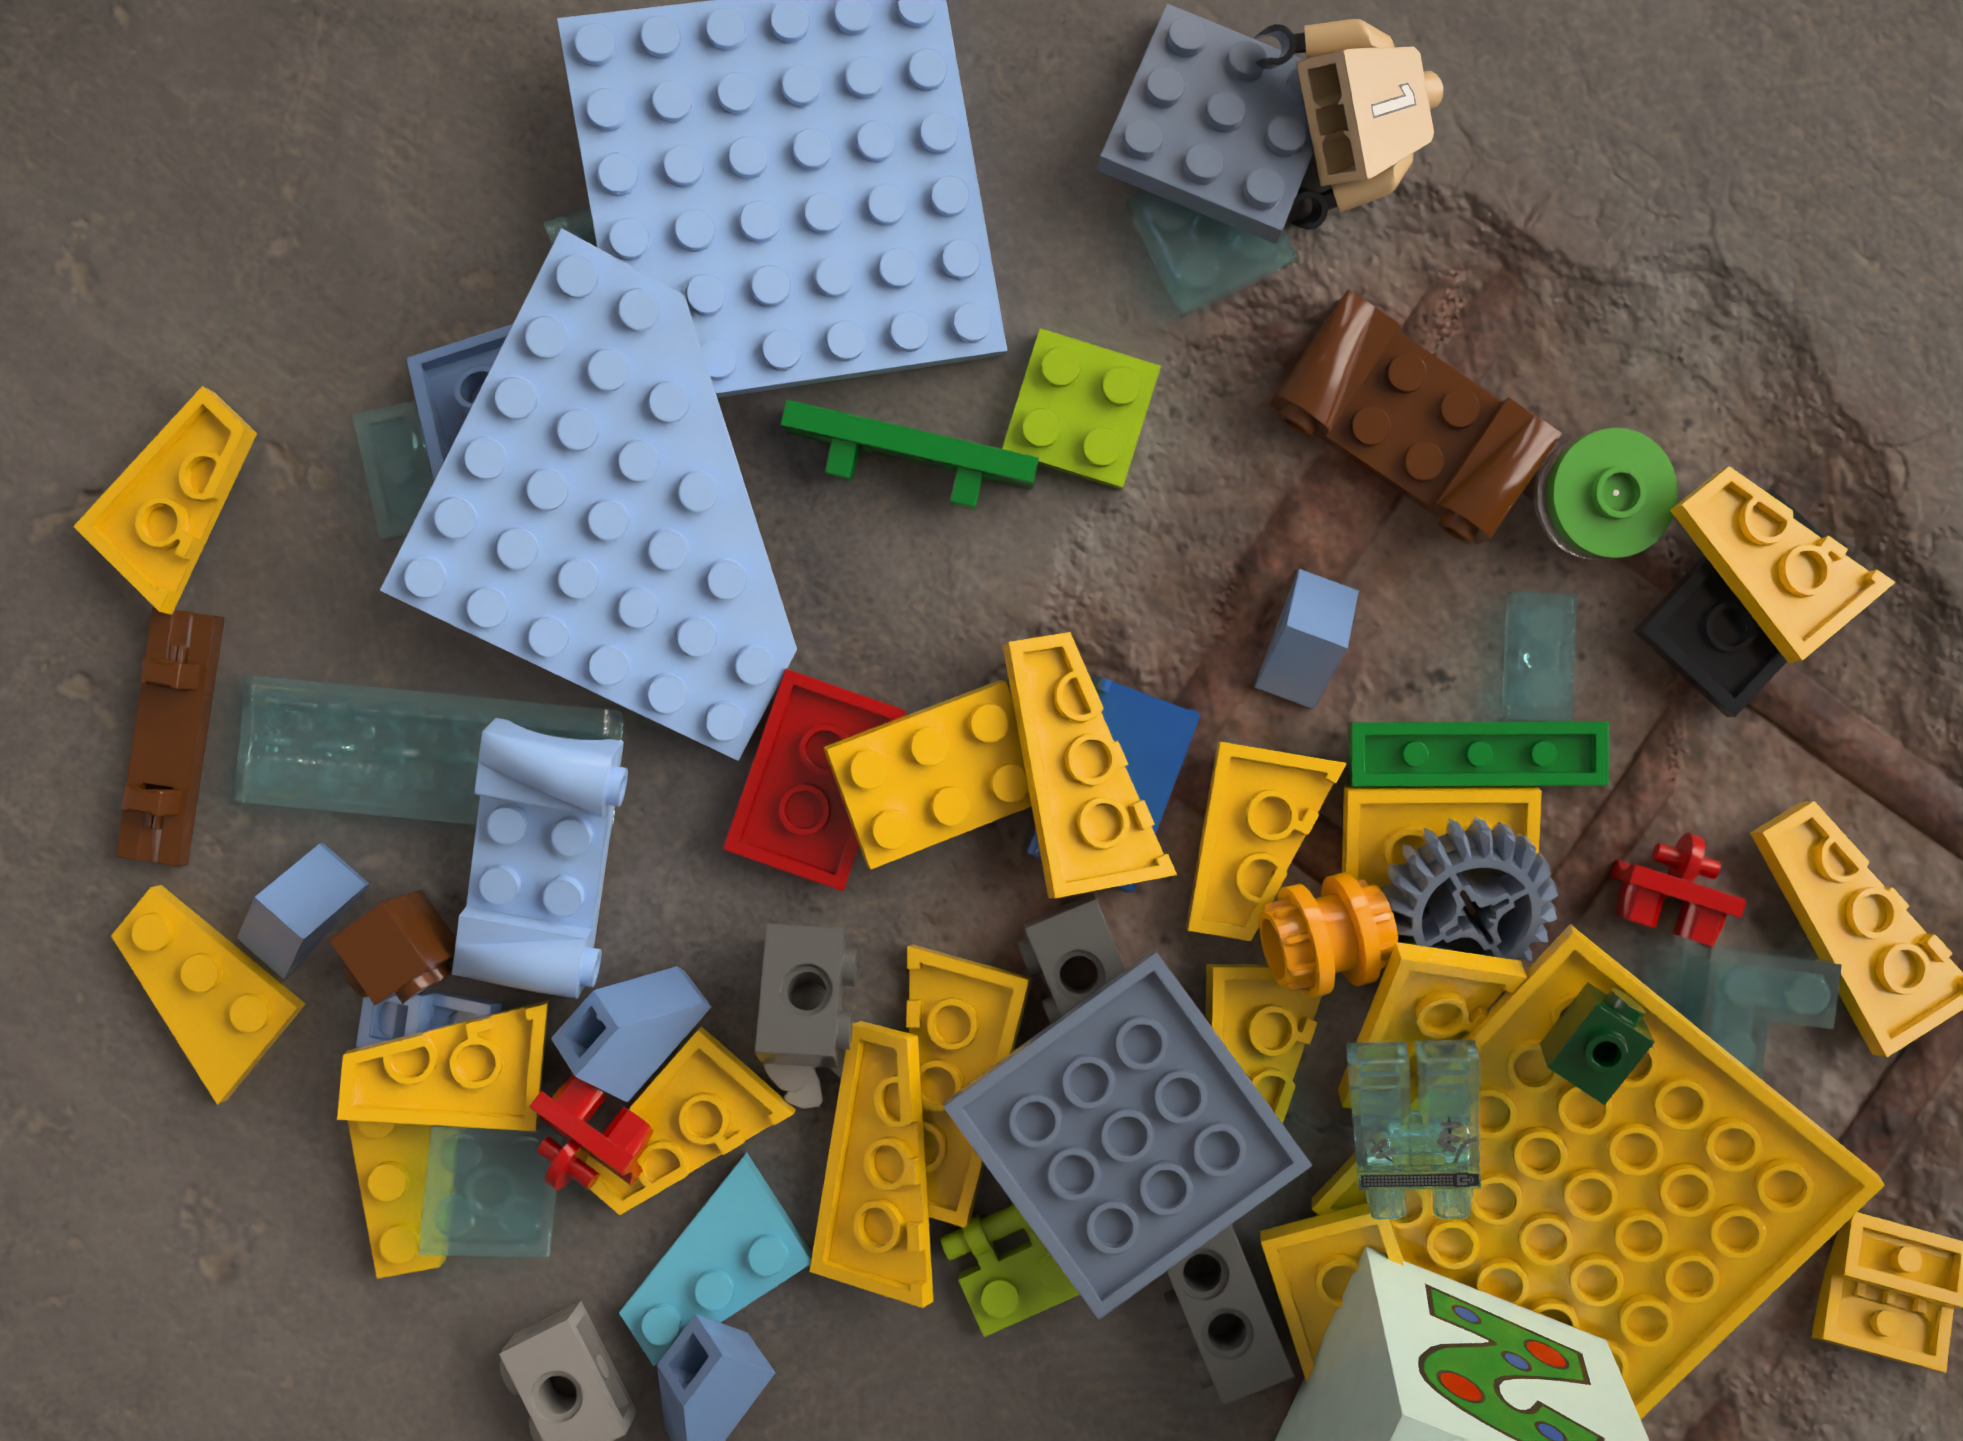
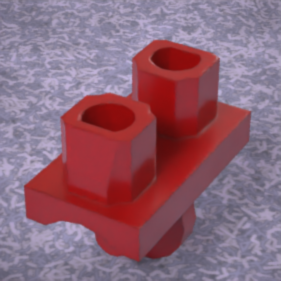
[1610,832,1747,946]
[529,1075,654,1191]

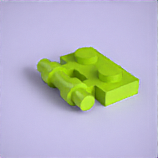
[940,1205,1080,1337]

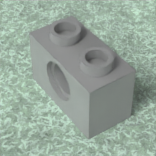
[499,1300,638,1441]

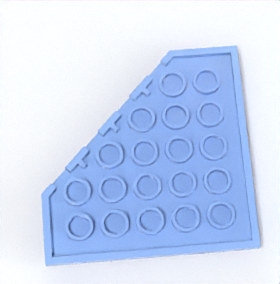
[380,228,797,761]

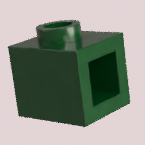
[1540,982,1655,1105]

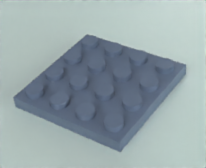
[943,949,1312,1320]

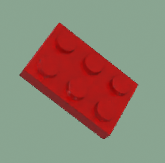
[723,669,907,891]

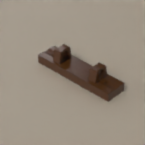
[116,607,225,866]

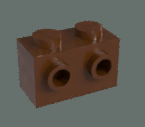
[329,890,456,1005]

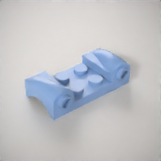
[452,718,628,999]

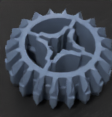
[1380,816,1559,962]

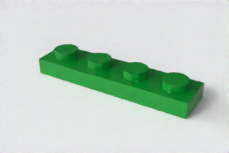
[1348,721,1609,787]

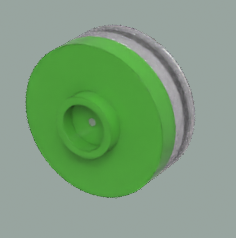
[1534,428,1678,559]

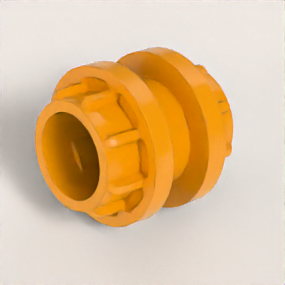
[1259,872,1398,998]

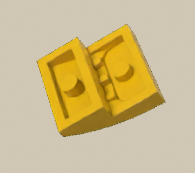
[1811,1212,1963,1373]

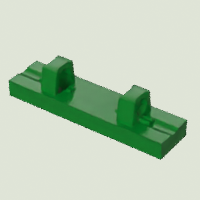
[781,399,1039,511]

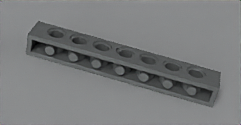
[1017,893,1294,1406]

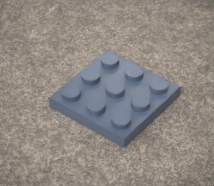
[1096,3,1314,244]

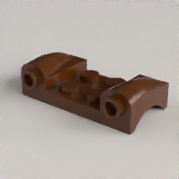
[1269,289,1562,545]

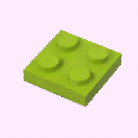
[1002,328,1161,490]

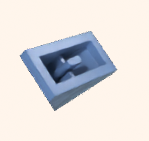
[1254,569,1359,709]
[237,843,370,979]

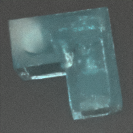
[1676,940,1842,1080]

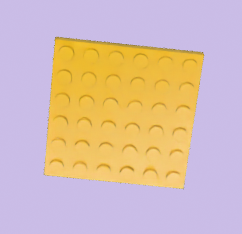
[1312,924,1885,1420]

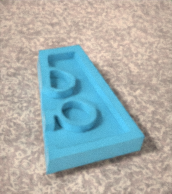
[619,1152,812,1366]

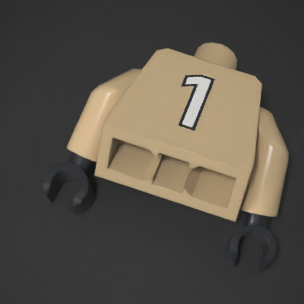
[1254,19,1443,230]

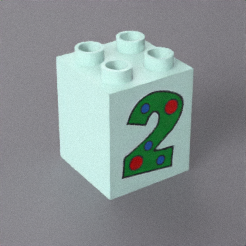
[1275,1246,1649,1441]

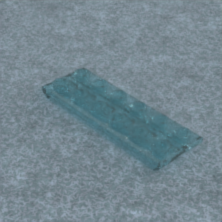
[233,675,624,837]

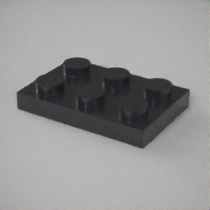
[1634,489,1825,717]

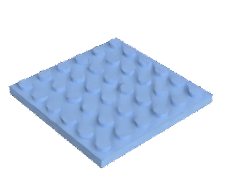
[557,0,1008,398]

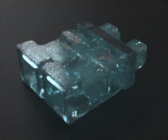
[1346,1040,1481,1219]

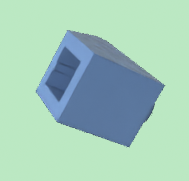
[551,966,712,1102]
[657,1314,776,1441]

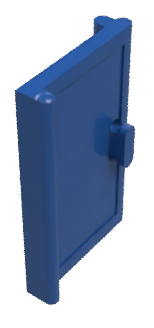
[1027,674,1201,893]

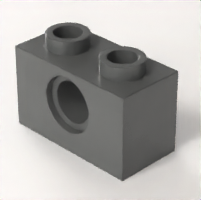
[755,924,858,1068]

